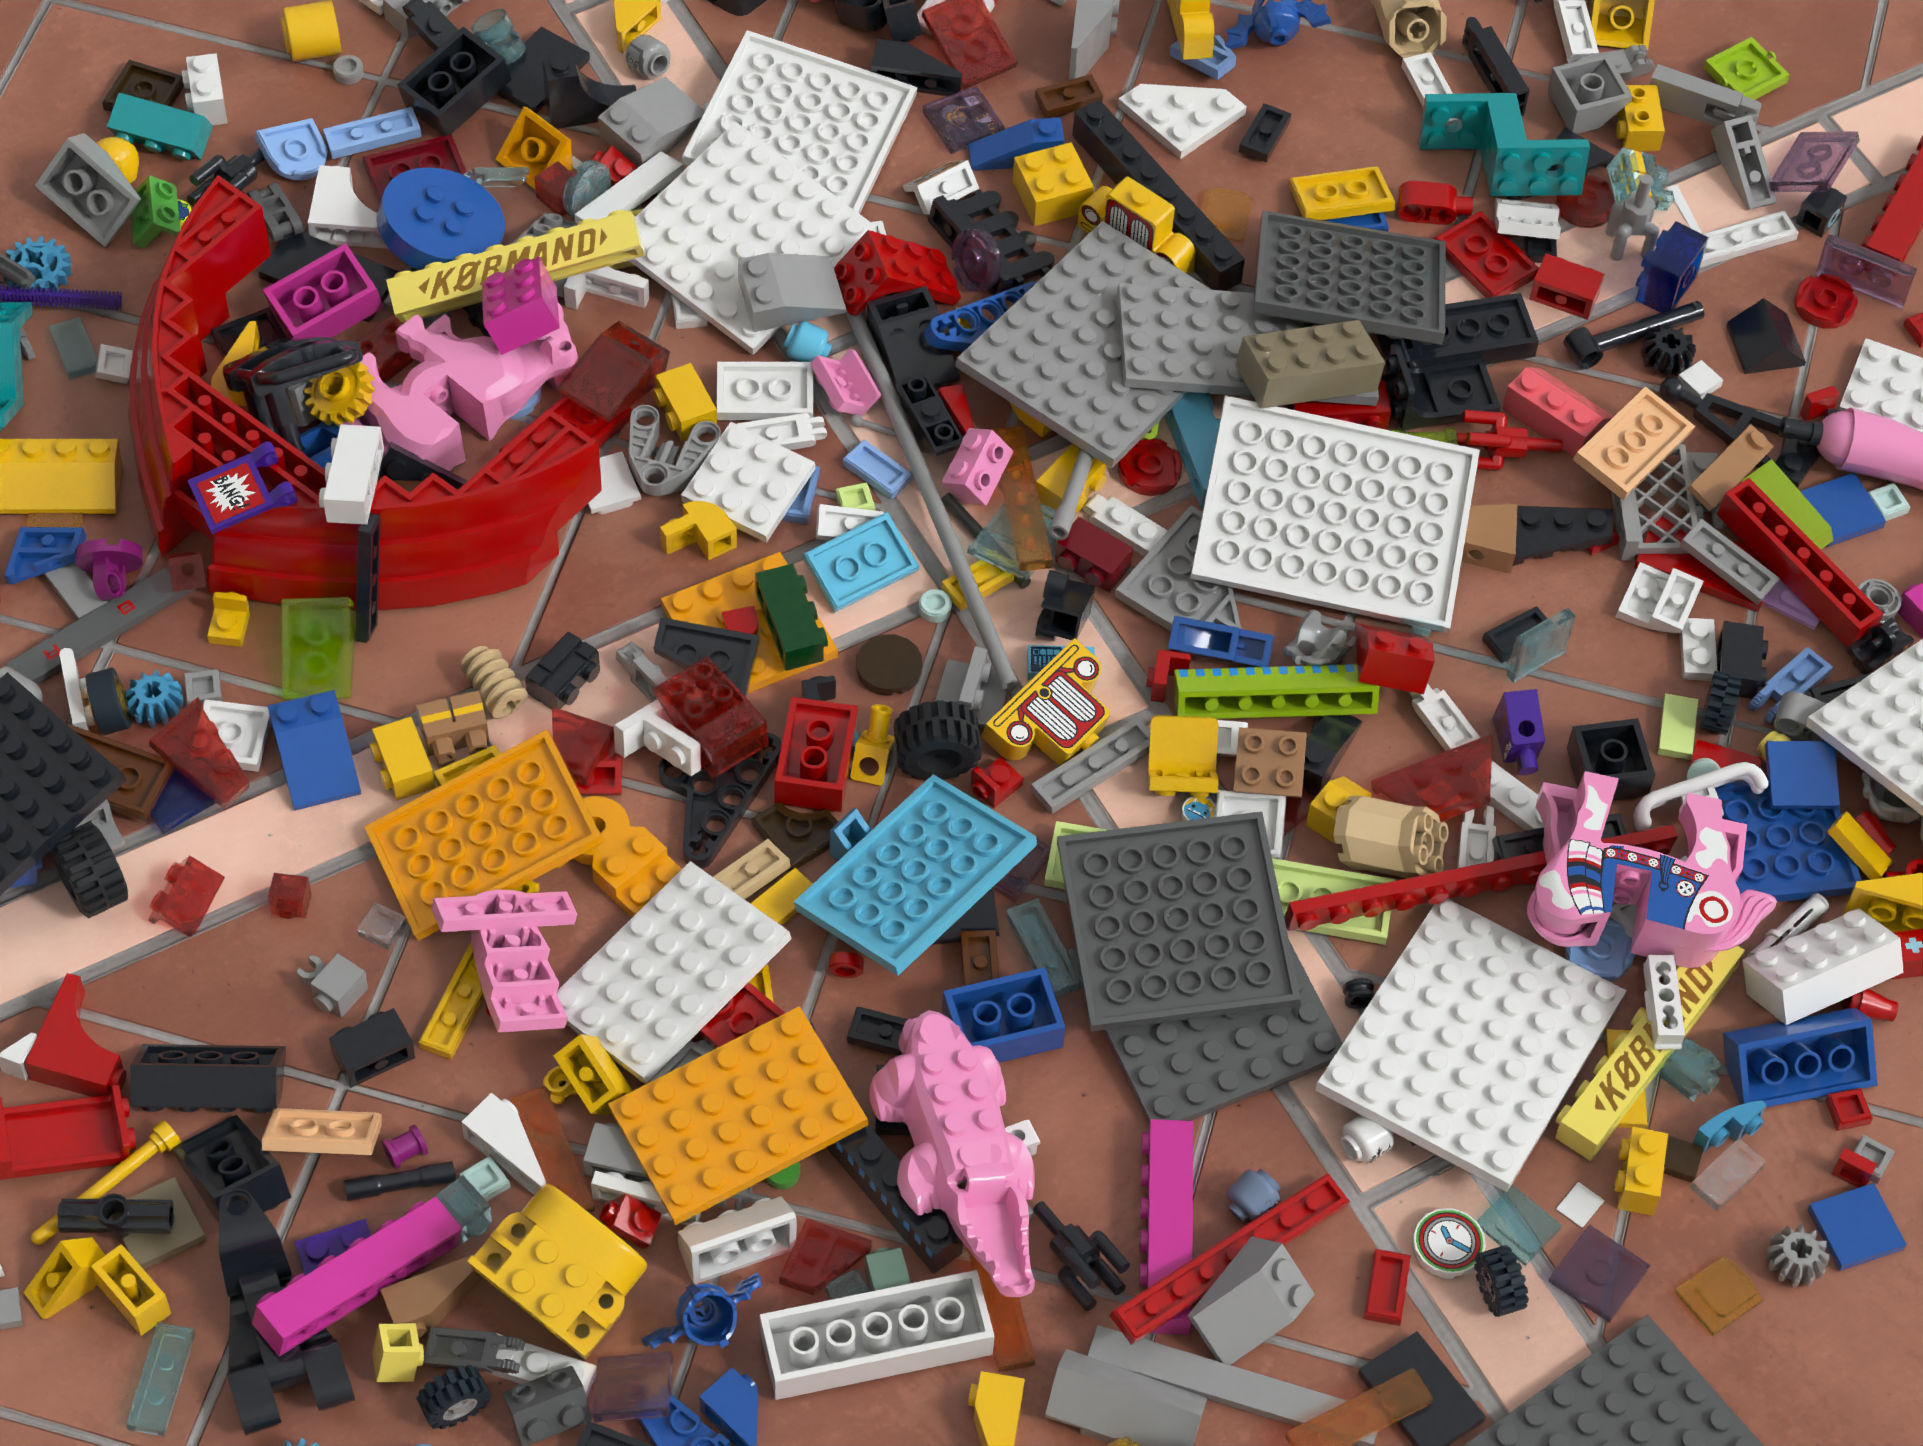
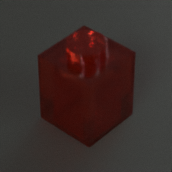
[534,161,584,217]

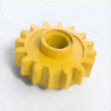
[304,362,375,427]

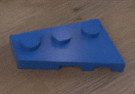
[634,1390,732,1446]

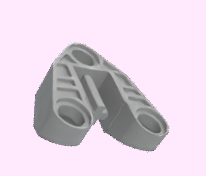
[629,405,721,496]

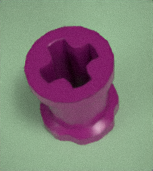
[381,1125,428,1169]

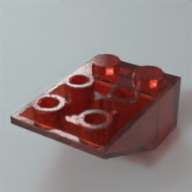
[556,320,670,423]
[652,656,769,778]

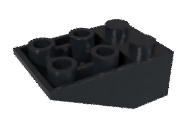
[866,286,960,389]

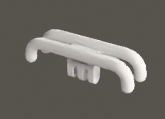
[1633,762,1768,832]

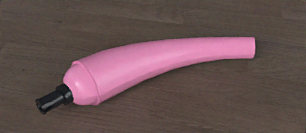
[1779,407,1923,490]

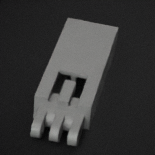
[1650,64,1762,127]

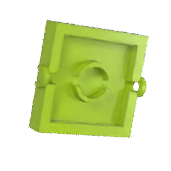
[1704,37,1790,100]

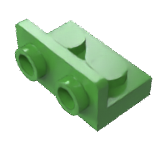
[131,175,180,248]

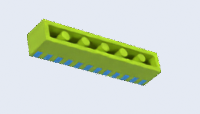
[1173,664,1380,719]

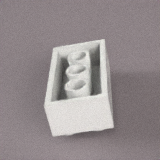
[1743,908,1904,1025]

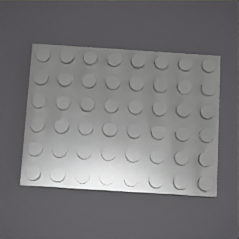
[955,221,1211,468]

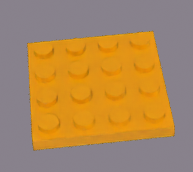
[661,552,838,706]

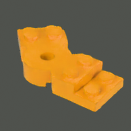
[556,796,682,918]

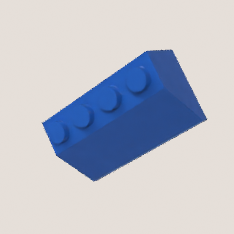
[1723,1008,1878,1107]

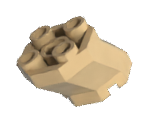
[1370,0,1447,58]
[1333,796,1449,878]

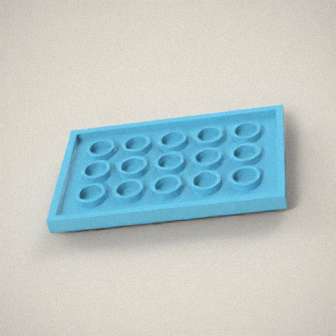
[794,774,1037,976]

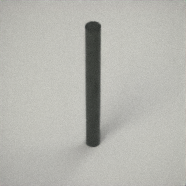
[941,493,1031,589]

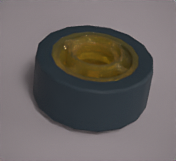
[86,667,131,735]

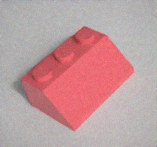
[1502,367,1614,457]

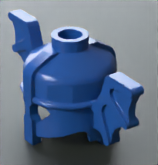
[1225,0,1332,50]
[641,1272,763,1349]

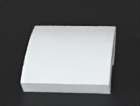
[1494,198,1561,240]
[1615,562,1704,633]

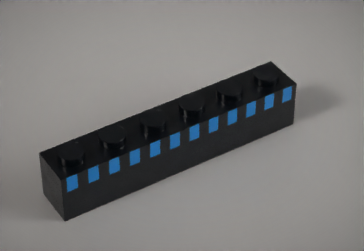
[826,1124,963,1274]

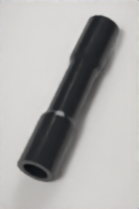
[344,1161,456,1201]

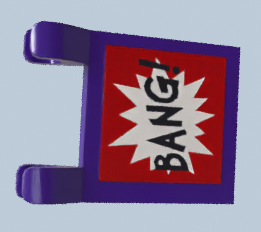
[187,442,297,534]

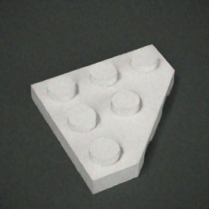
[1118,84,1247,159]

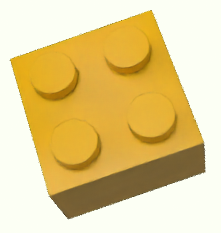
[1012,142,1094,226]

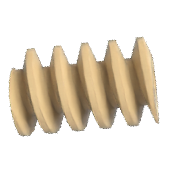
[460,646,528,719]

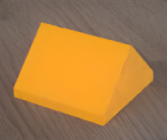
[495,107,573,193]

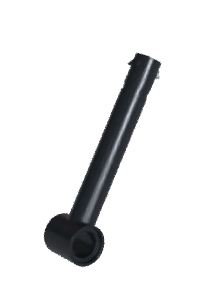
[1563,301,1705,370]

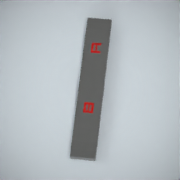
[5,562,195,685]

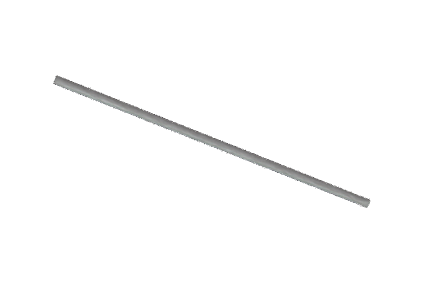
[846,309,1018,691]

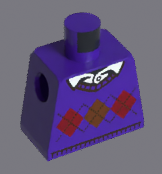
[1492,689,1545,775]

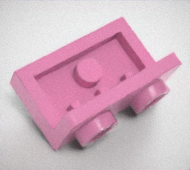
[810,349,881,417]

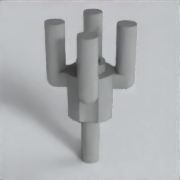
[1605,174,1660,261]

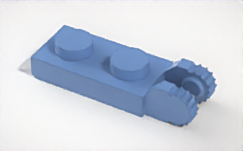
[1748,647,1833,725]

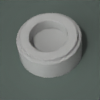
[333,55,364,85]

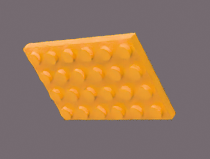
[364,729,604,941]
[608,1006,868,1226]

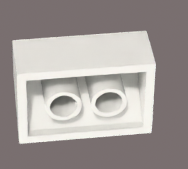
[678,1196,797,1284]

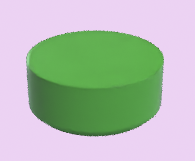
[766,1162,800,1189]

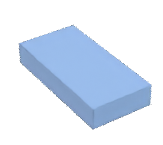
[843,440,913,500]

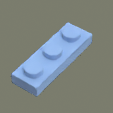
[323,107,422,159]

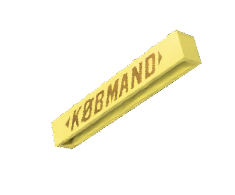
[386,210,645,324]
[1555,946,1745,1161]

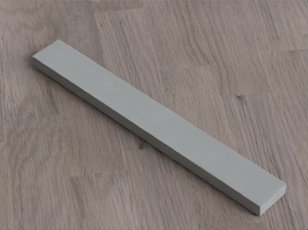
[1088,1325,1383,1446]

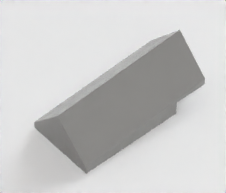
[1045,1349,1208,1446]

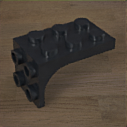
[1381,343,1501,431]

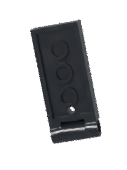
[1376,293,1539,368]

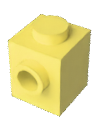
[372,1323,424,1382]

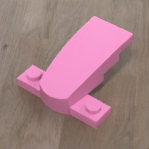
[431,890,577,1033]

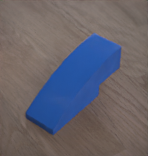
[1168,616,1275,667]

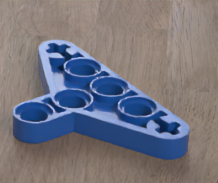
[924,281,1037,352]

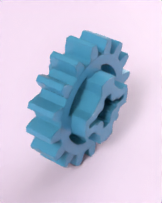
[3,236,72,292]

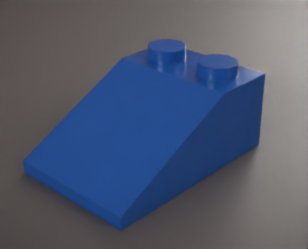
[268,690,361,811]

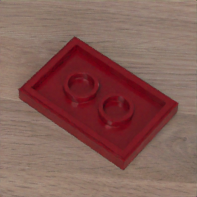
[362,134,469,205]

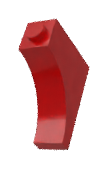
[25,973,126,1097]

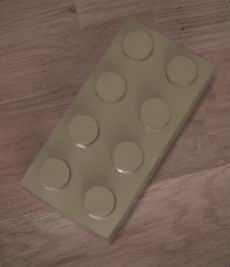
[1235,320,1385,409]

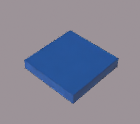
[1800,473,1886,547]
[1765,741,1840,809]
[1807,1183,1907,1271]

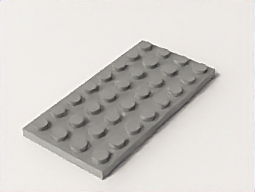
[1117,283,1379,406]

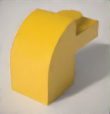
[660,501,737,561]

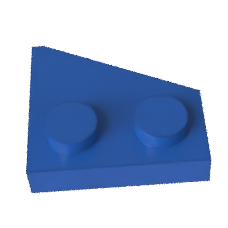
[4,527,87,584]

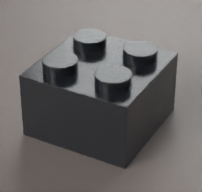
[1566,718,1655,801]

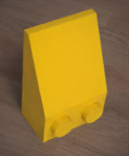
[1841,873,1923,932]

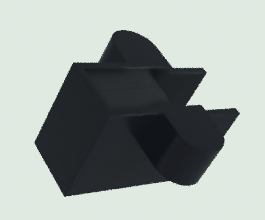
[1035,570,1096,641]

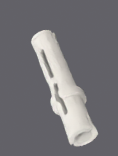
[1747,893,1829,958]

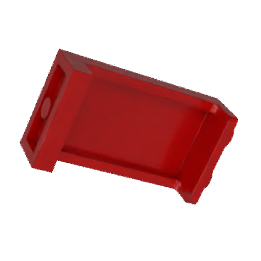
[0,1084,136,1180]

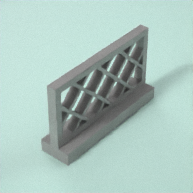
[1611,444,1698,561]

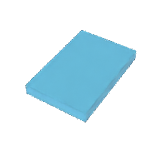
[802,512,920,613]

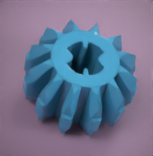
[125,669,184,729]

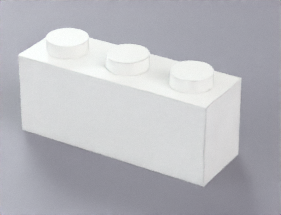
[319,424,384,525]

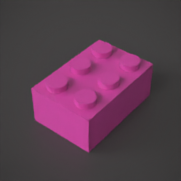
[263,243,384,338]
[482,256,560,355]

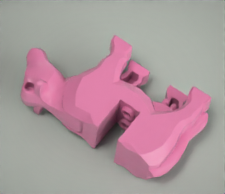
[343,303,578,471]

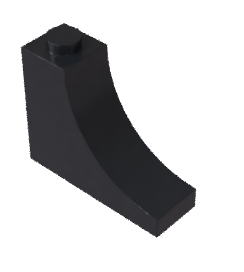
[542,53,636,129]

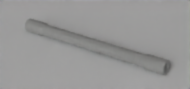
[1049,448,1094,540]

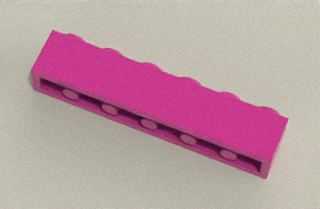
[1139,1119,1193,1335]
[252,1197,463,1357]

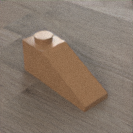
[1687,424,1774,511]
[380,1253,483,1339]

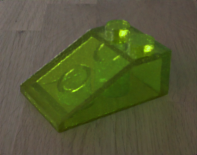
[282,597,355,700]

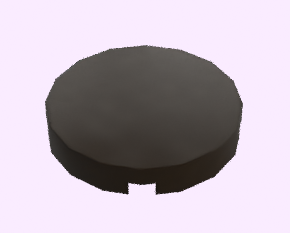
[856,634,922,695]

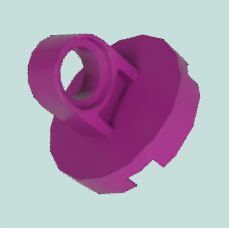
[75,538,143,601]

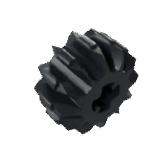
[1641,324,1696,378]

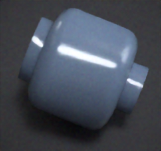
[1227,1169,1281,1223]

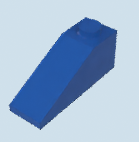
[968,117,1065,171]

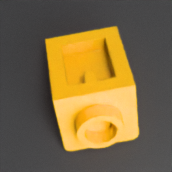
[207,592,250,647]

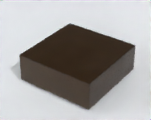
[1663,1136,1704,1183]

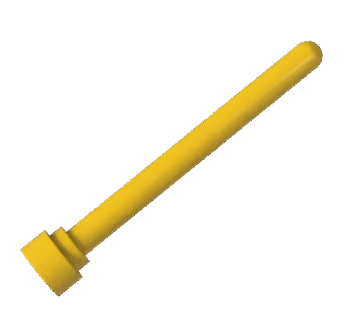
[31,1120,181,1245]

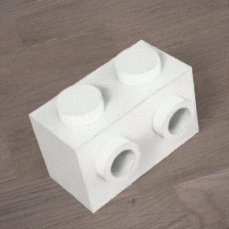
[182,53,228,126]

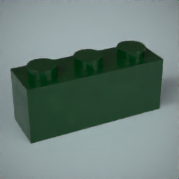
[755,563,828,671]

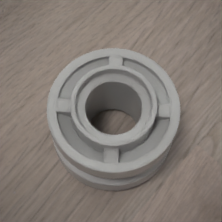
[1858,579,1901,623]

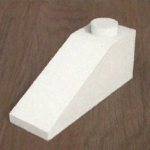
[461,1093,546,1195]

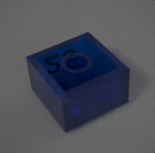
[1635,221,1709,313]

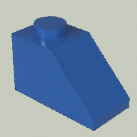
[699,1368,758,1446]

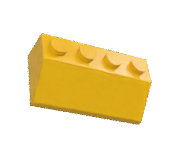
[0,439,123,514]

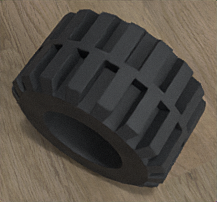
[893,700,982,780]
[50,821,128,918]

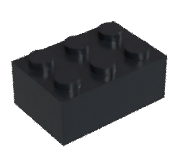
[397,27,512,136]

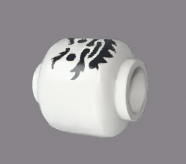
[1340,1114,1394,1164]

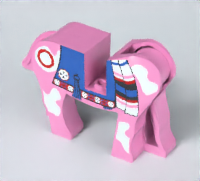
[1527,771,1777,968]

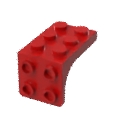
[834,230,962,316]

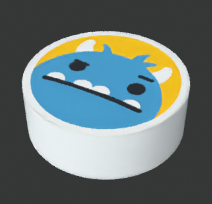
[1181,796,1216,821]

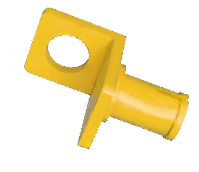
[850,704,895,786]

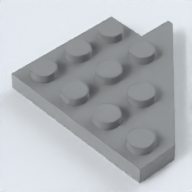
[1115,505,1241,632]

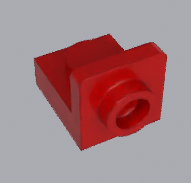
[970,757,1024,808]

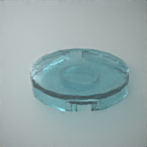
[563,160,611,219]

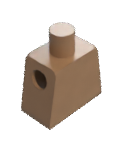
[1462,504,1518,573]

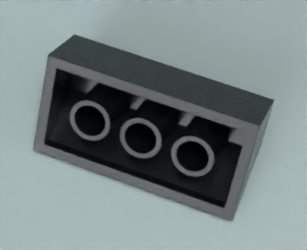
[130,1044,286,1113]

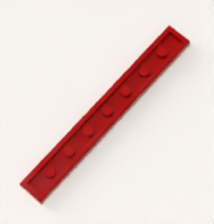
[1109,1173,1350,1345]

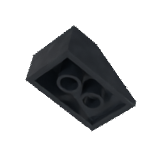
[172,1115,292,1222]

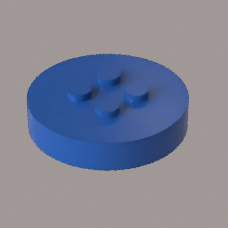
[376,168,505,270]

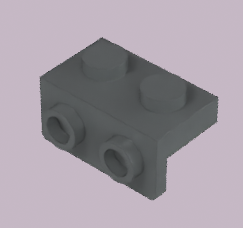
[503,1366,593,1446]

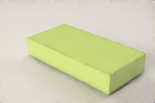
[1657,693,1698,760]

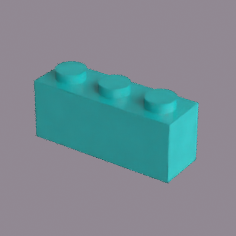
[107,93,213,161]

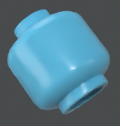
[783,321,832,362]

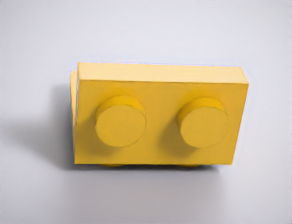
[1147,715,1219,797]

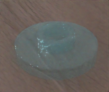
[1400,617,1445,637]

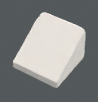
[0,1032,37,1081]

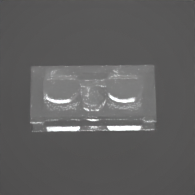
[1690,1138,1766,1212]

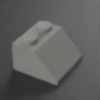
[1548,54,1633,134]

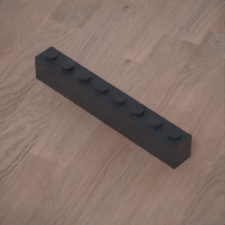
[1072,99,1245,291]

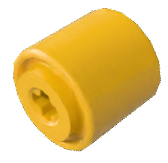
[280,0,342,62]

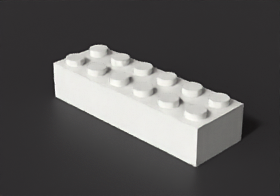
[760,1270,995,1400]

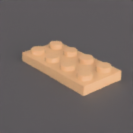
[1573,386,1695,500]

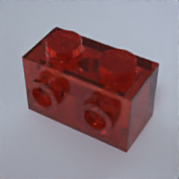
[355,315,415,383]

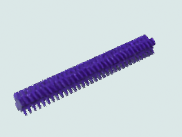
[0,285,122,310]

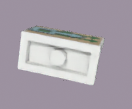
[903,160,979,214]

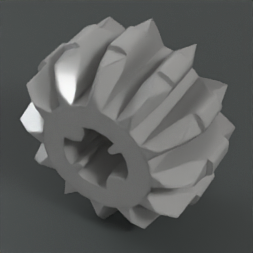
[1766,1224,1830,1288]

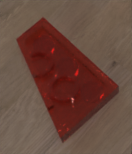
[149,697,249,809]

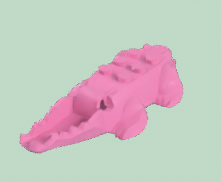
[869,1010,1035,1297]

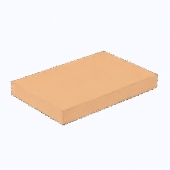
[262,1108,382,1155]

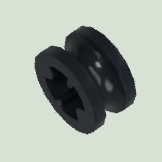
[1342,978,1375,1009]

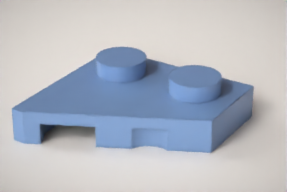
[1170,35,1236,80]

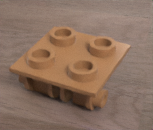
[1233,727,1307,798]

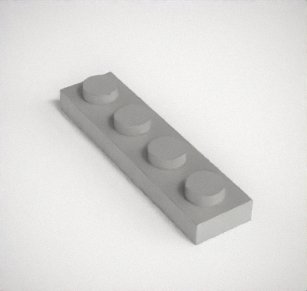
[1031,717,1150,815]

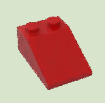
[1354,623,1435,694]
[774,697,858,812]

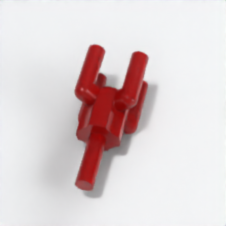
[1454,410,1563,471]

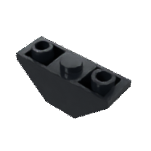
[896,371,963,456]

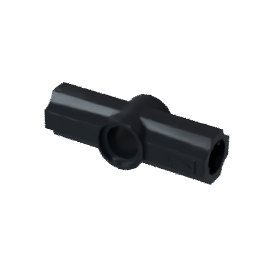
[57,1193,175,1239]

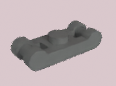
[247,182,304,242]

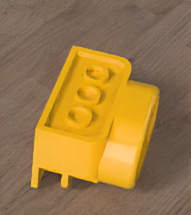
[467,1184,647,1360]

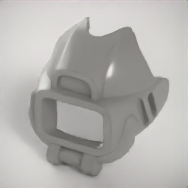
[1283,610,1357,666]
[1861,772,1920,824]

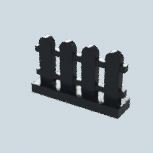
[928,189,1055,296]

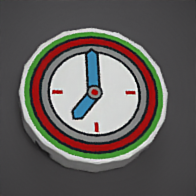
[1412,1208,1486,1279]

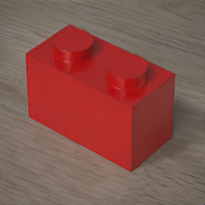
[1529,253,1605,320]

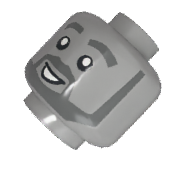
[625,34,670,79]

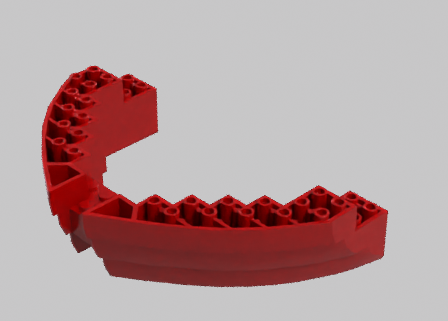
[128,175,602,610]

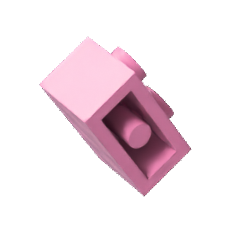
[942,428,1014,506]

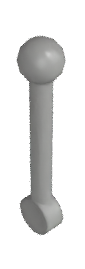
[850,414,897,437]

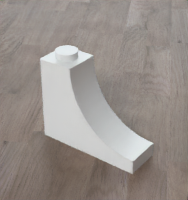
[308,165,389,249]

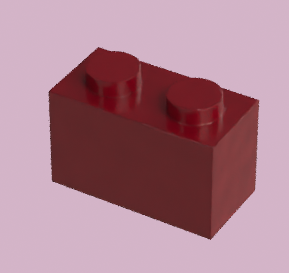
[1055,516,1133,593]

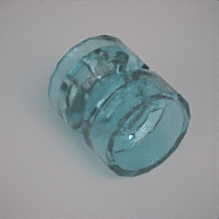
[471,9,526,65]

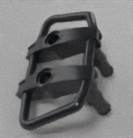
[222,337,363,452]

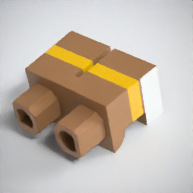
[416,690,489,766]

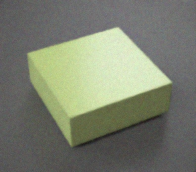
[836,482,875,511]

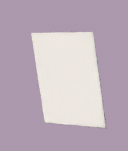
[1556,1182,1605,1228]

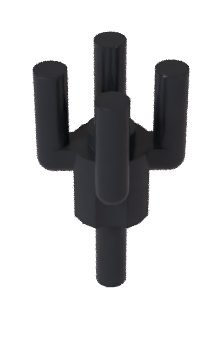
[187,148,265,206]
[1033,1201,1130,1311]

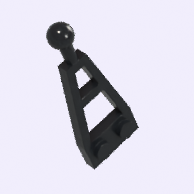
[1659,377,1821,489]

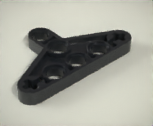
[658,733,781,869]

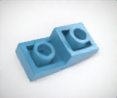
[1692,1100,1767,1153]

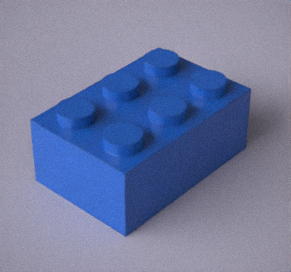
[942,967,1065,1063]

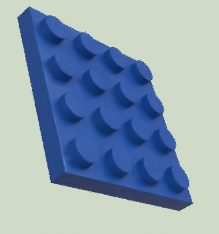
[1715,781,1862,902]

